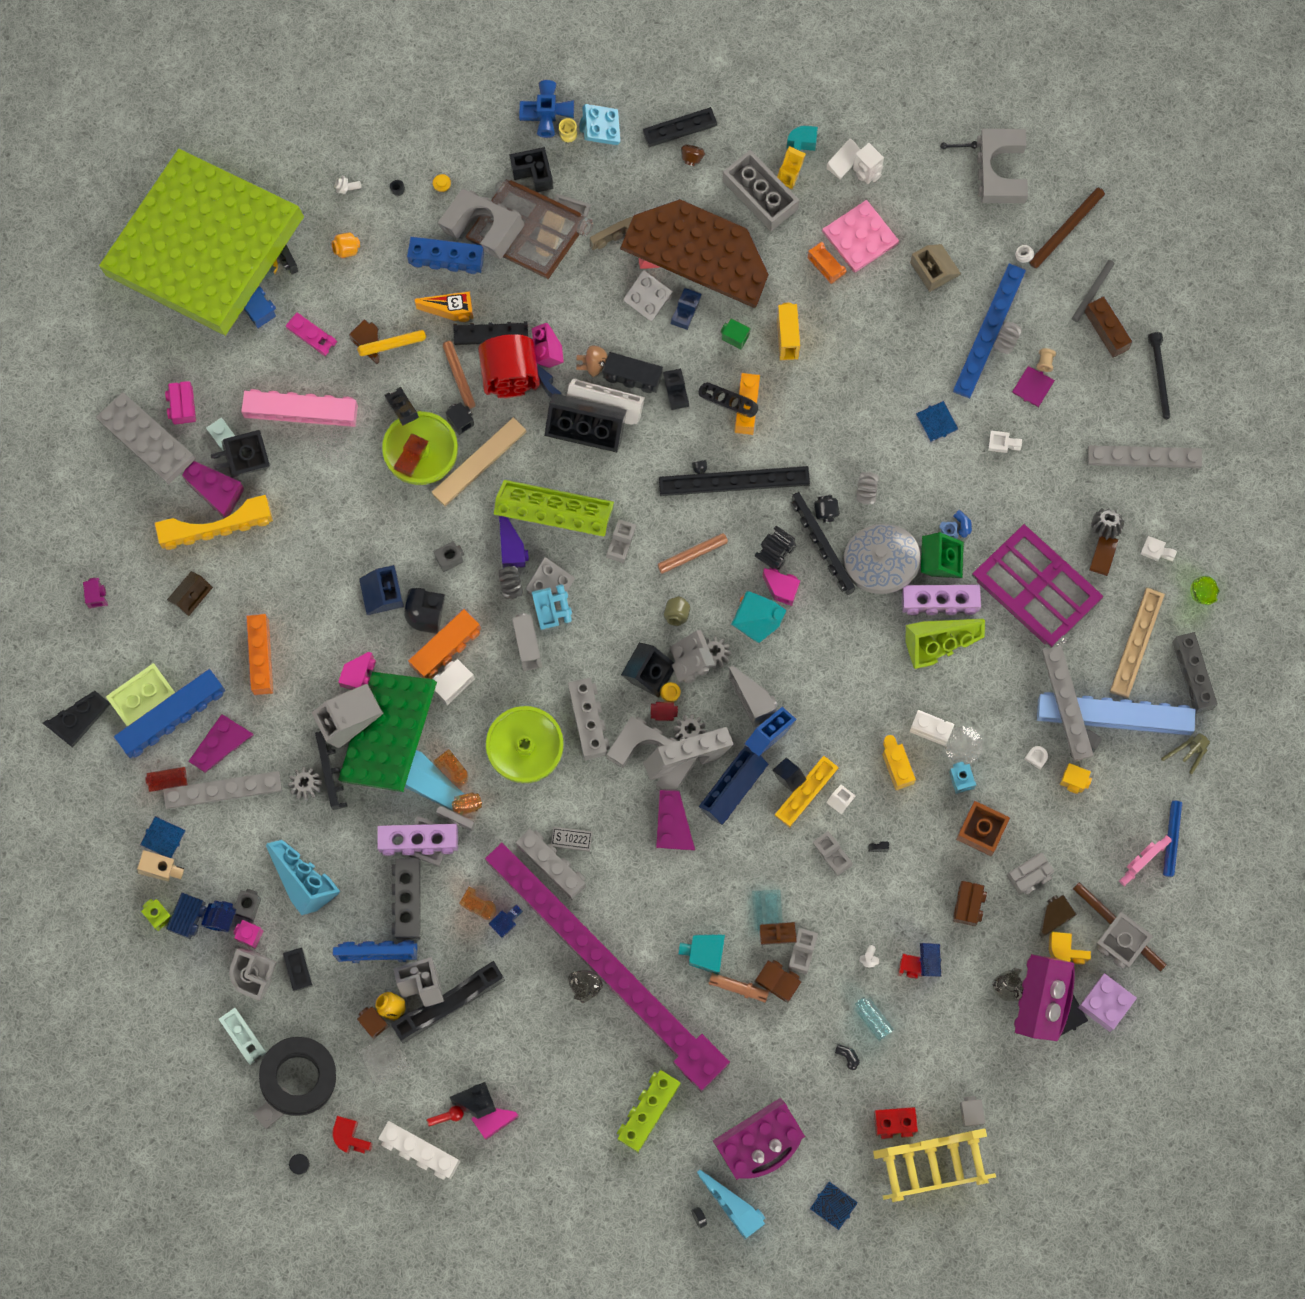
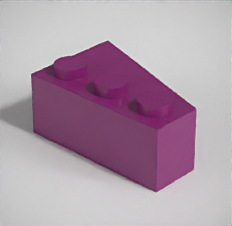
[182,461,244,518]

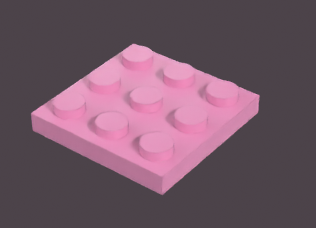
[822,200,899,273]

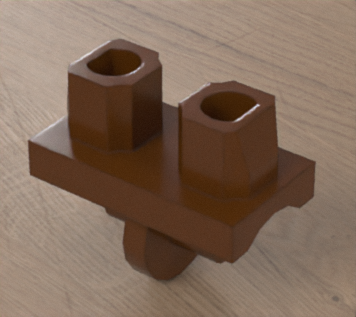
[759,922,797,945]

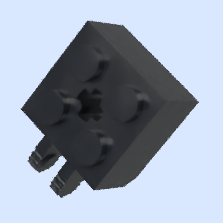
[211,430,270,478]

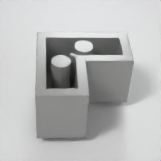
[394,957,444,1007]

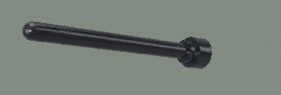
[1148,332,1170,420]

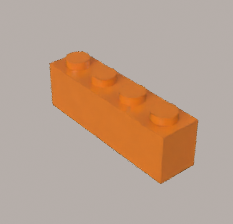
[408,609,481,679]
[247,614,273,695]

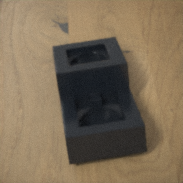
[663,368,689,410]

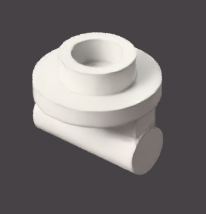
[859,945,879,967]

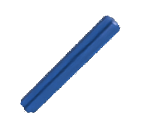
[1163,801,1182,877]

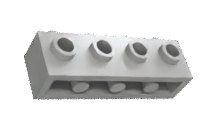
[568,678,610,760]
[516,829,586,900]

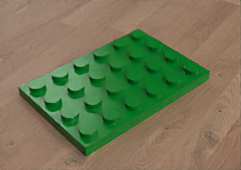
[338,671,437,792]

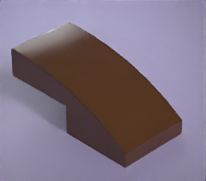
[1089,536,1119,576]

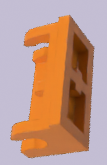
[807,242,847,284]

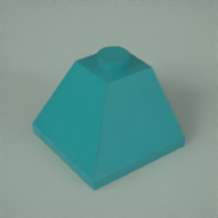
[731,591,787,643]

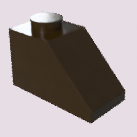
[1039,895,1077,938]

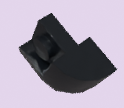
[404,588,445,634]

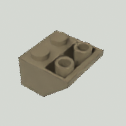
[910,244,961,292]

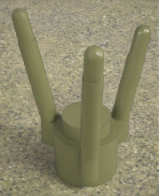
[1161,733,1210,774]

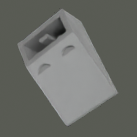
[312,684,383,748]

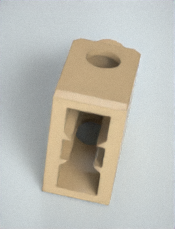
[137,850,185,881]

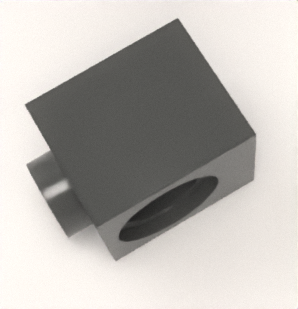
[433,541,464,572]
[233,889,261,921]

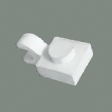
[988,431,1022,453]
[1141,536,1177,562]

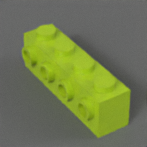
[616,1070,681,1153]

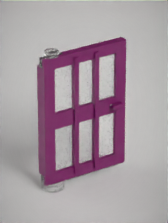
[972,524,1104,648]

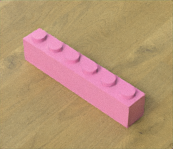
[241,389,358,427]

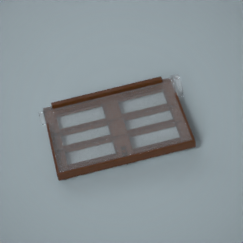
[466,179,593,280]

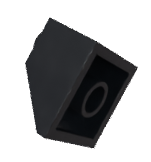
[621,642,674,698]

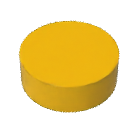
[660,682,681,702]

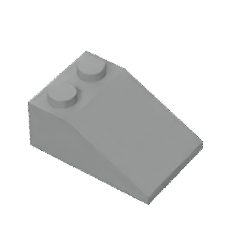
[728,666,778,727]

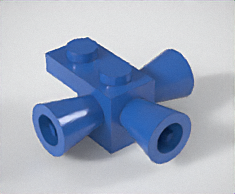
[519,80,574,138]

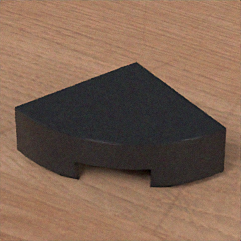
[868,841,889,852]

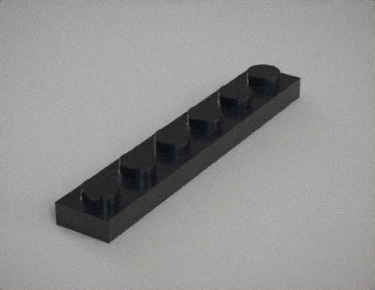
[790,492,855,596]

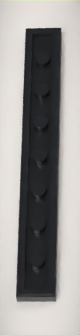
[659,466,810,496]

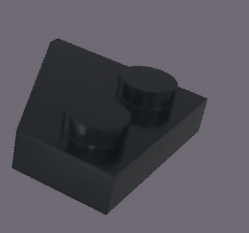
[450,1082,496,1119]

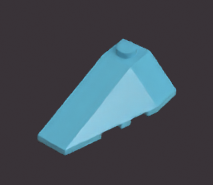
[405,750,465,812]
[266,840,340,915]
[697,1170,766,1239]

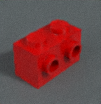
[874,1107,918,1139]

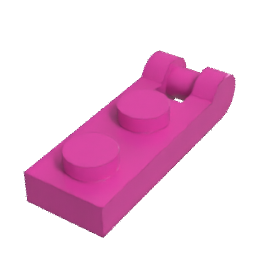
[285,312,337,356]

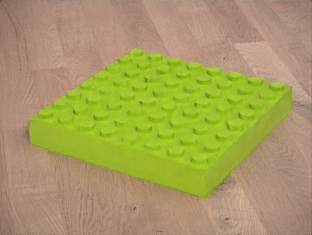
[99,148,304,336]

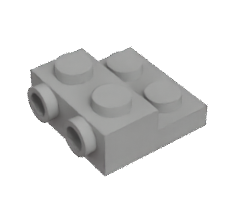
[669,630,715,684]
[1096,912,1153,969]

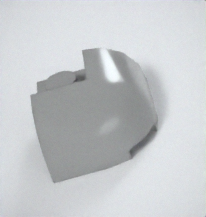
[229,948,277,1001]

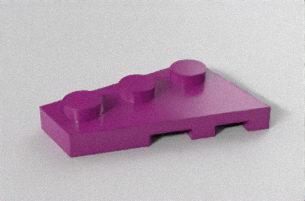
[188,714,254,773]

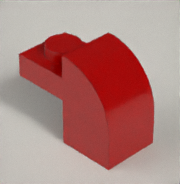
[333,1116,373,1154]

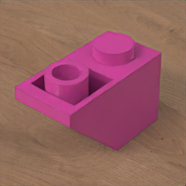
[532,323,564,368]
[762,568,800,606]
[338,652,376,690]

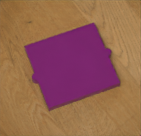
[1012,366,1055,408]

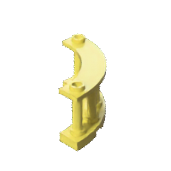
[873,1129,996,1202]

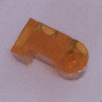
[434,749,468,786]
[459,886,497,920]

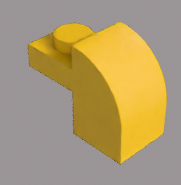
[1049,932,1091,965]

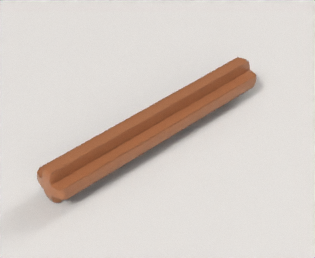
[443,341,475,409]
[658,533,728,573]

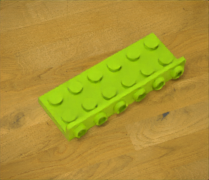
[494,480,614,536]

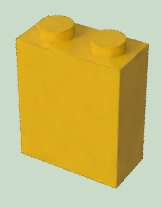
[777,302,800,360]

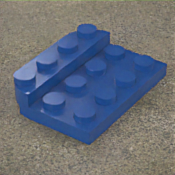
[333,940,417,963]

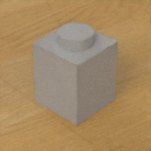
[960,1096,985,1127]

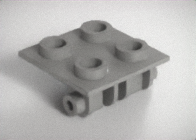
[623,270,673,322]
[525,557,575,609]

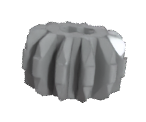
[994,321,1021,354]
[857,472,879,504]
[706,636,731,669]
[674,714,707,740]
[288,767,322,801]

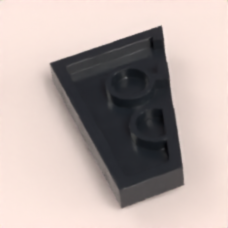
[42,691,111,748]

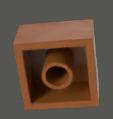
[956,801,1010,856]

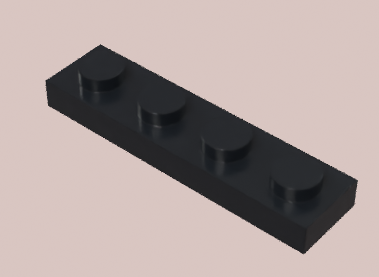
[643,107,717,147]

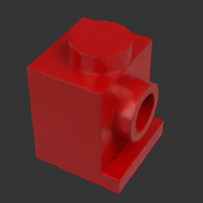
[898,954,929,979]

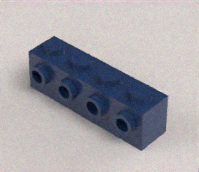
[698,746,769,825]

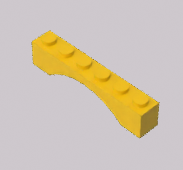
[155,495,273,550]

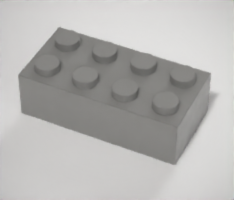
[722,150,799,232]

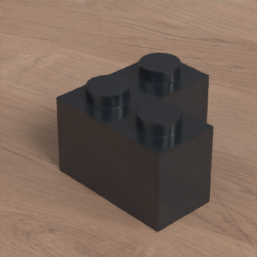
[509,147,554,192]

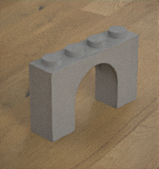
[977,129,1028,203]
[438,189,525,259]
[607,716,697,791]
[643,727,734,780]

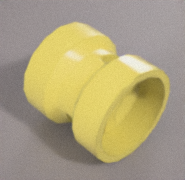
[559,118,577,143]

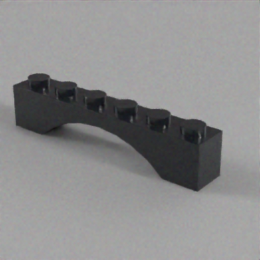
[391,961,505,1043]

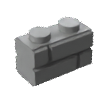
[1007,852,1054,895]

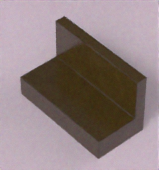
[167,571,213,616]

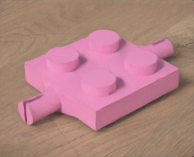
[1119,835,1172,886]

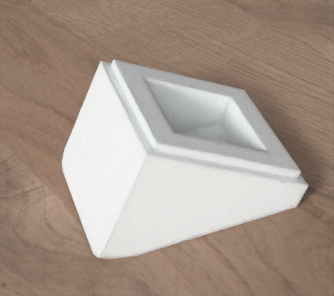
[827,784,856,814]

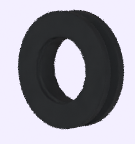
[259,1037,336,1116]

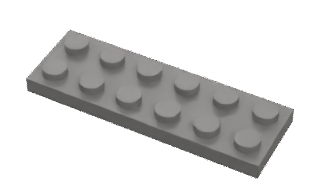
[96,392,196,485]

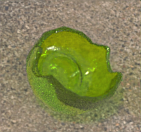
[1190,576,1220,605]

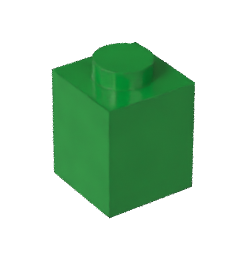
[720,318,751,350]

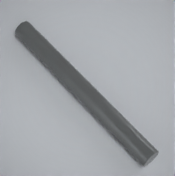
[1072,260,1115,322]

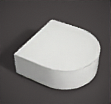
[1024,746,1048,770]

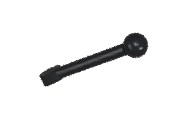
[940,141,977,150]

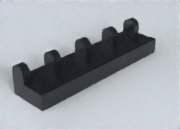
[453,321,528,345]
[315,731,348,810]

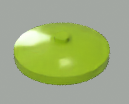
[382,411,458,485]
[486,706,564,783]

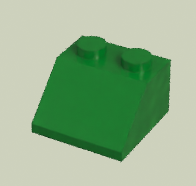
[920,532,964,578]

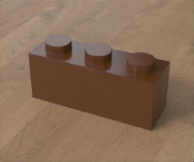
[1084,296,1132,358]

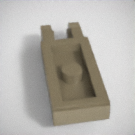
[590,217,632,250]

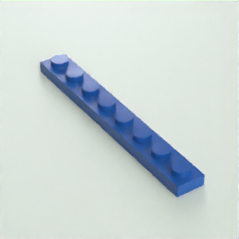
[953,263,1026,399]

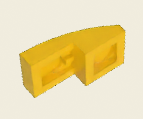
[777,146,806,189]

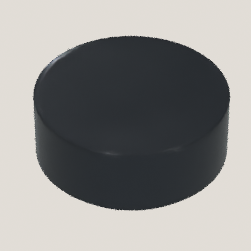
[289,1154,310,1175]
[691,1207,707,1229]

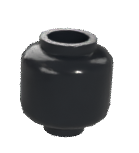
[814,495,840,523]

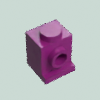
[83,578,108,609]

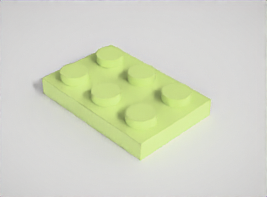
[106,663,175,726]

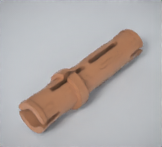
[709,972,769,1003]

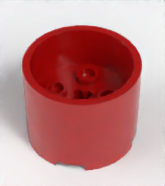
[478,335,540,398]

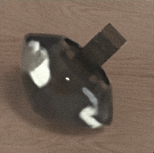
[992,967,1024,1001]
[568,970,603,1003]

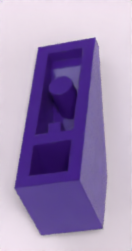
[499,516,529,569]

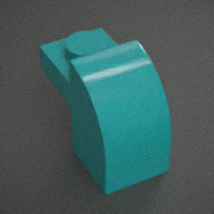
[786,126,818,151]

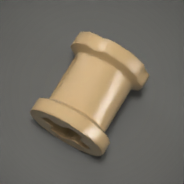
[1036,348,1056,372]

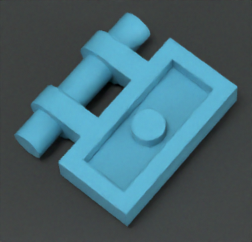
[532,584,572,630]

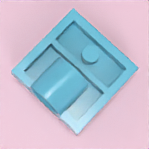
[579,104,620,145]

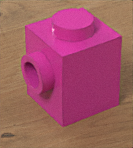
[234,920,263,949]

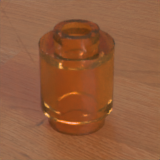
[452,792,482,815]

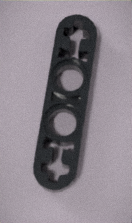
[698,382,758,418]

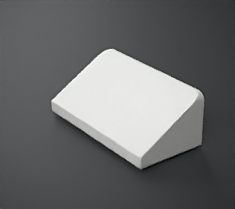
[826,139,861,180]

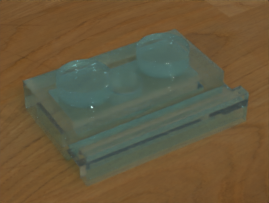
[752,890,783,931]

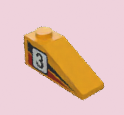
[415,291,474,322]

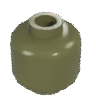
[664,596,691,626]

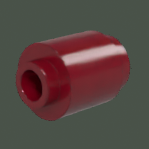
[651,702,678,721]

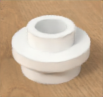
[1015,245,1034,263]

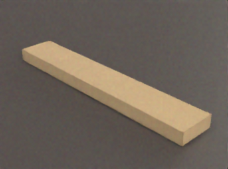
[432,417,526,506]
[1110,588,1165,699]

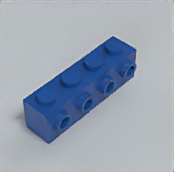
[407,237,485,274]

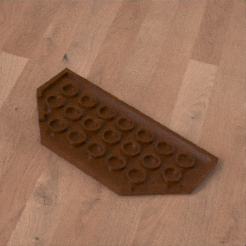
[620,199,769,308]

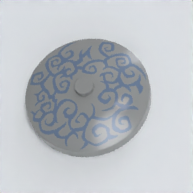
[844,524,921,594]

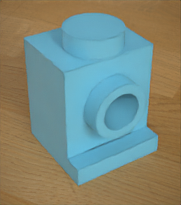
[949,762,976,794]

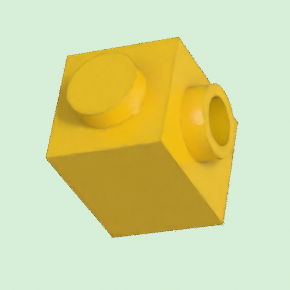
[1060,763,1092,794]

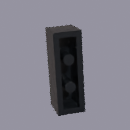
[603,352,663,393]

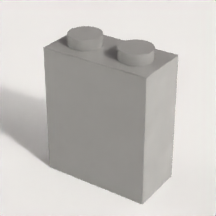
[512,613,542,671]

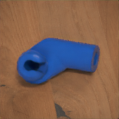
[953,510,972,538]

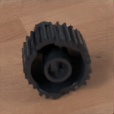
[755,525,797,570]

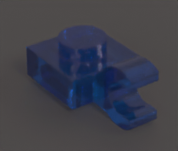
[488,905,523,939]

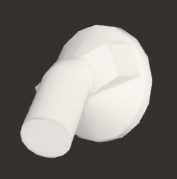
[334,175,361,194]

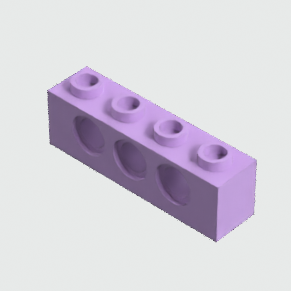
[902,585,981,615]
[378,824,458,856]

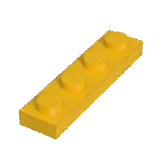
[775,756,839,828]

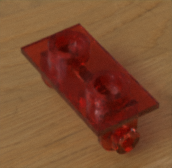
[145,767,188,792]

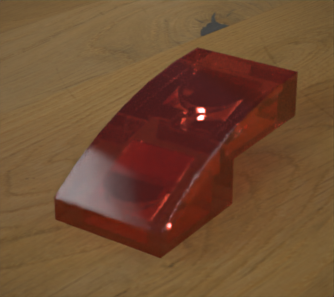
[394,434,429,477]

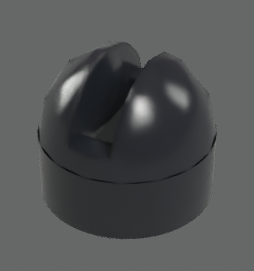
[390,180,405,196]
[692,460,707,474]

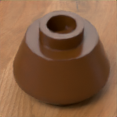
[681,144,705,166]

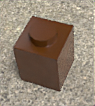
[357,1006,389,1039]

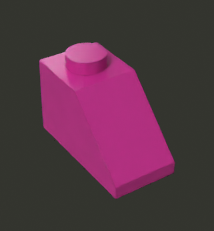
[471,1108,519,1140]

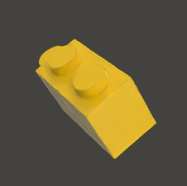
[882,735,916,790]

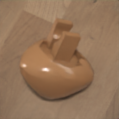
[576,345,608,377]

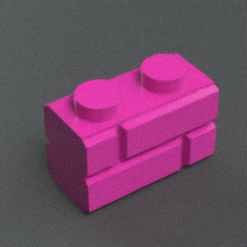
[165,381,196,425]

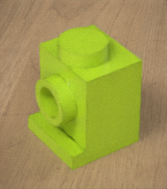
[141,899,171,931]

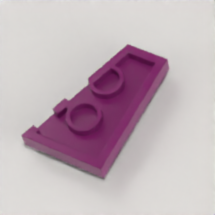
[656,789,695,850]

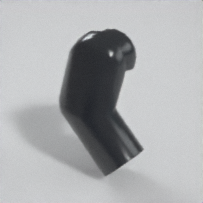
[835,1044,860,1070]

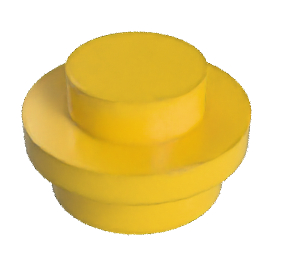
[433,174,451,192]

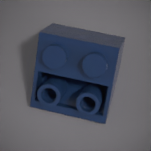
[359,565,404,615]

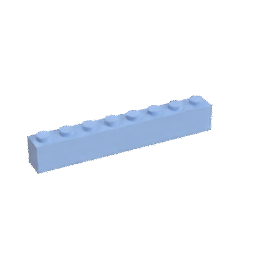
[1037,692,1195,736]

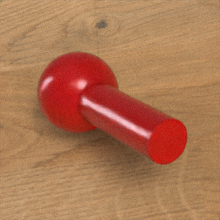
[426,1105,464,1127]

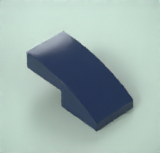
[671,288,702,330]
[537,365,562,398]

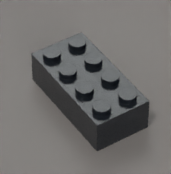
[544,393,627,453]

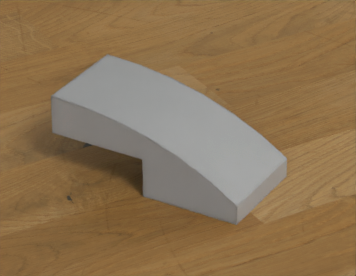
[606,519,636,563]
[813,831,853,876]
[788,928,818,974]

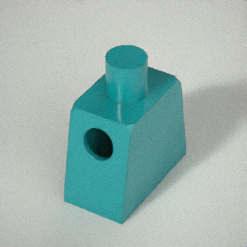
[678,935,725,974]

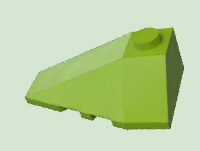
[905,619,985,669]

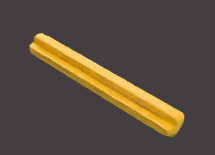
[357,330,426,356]

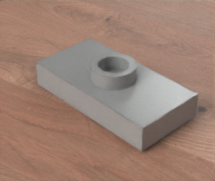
[436,806,475,831]

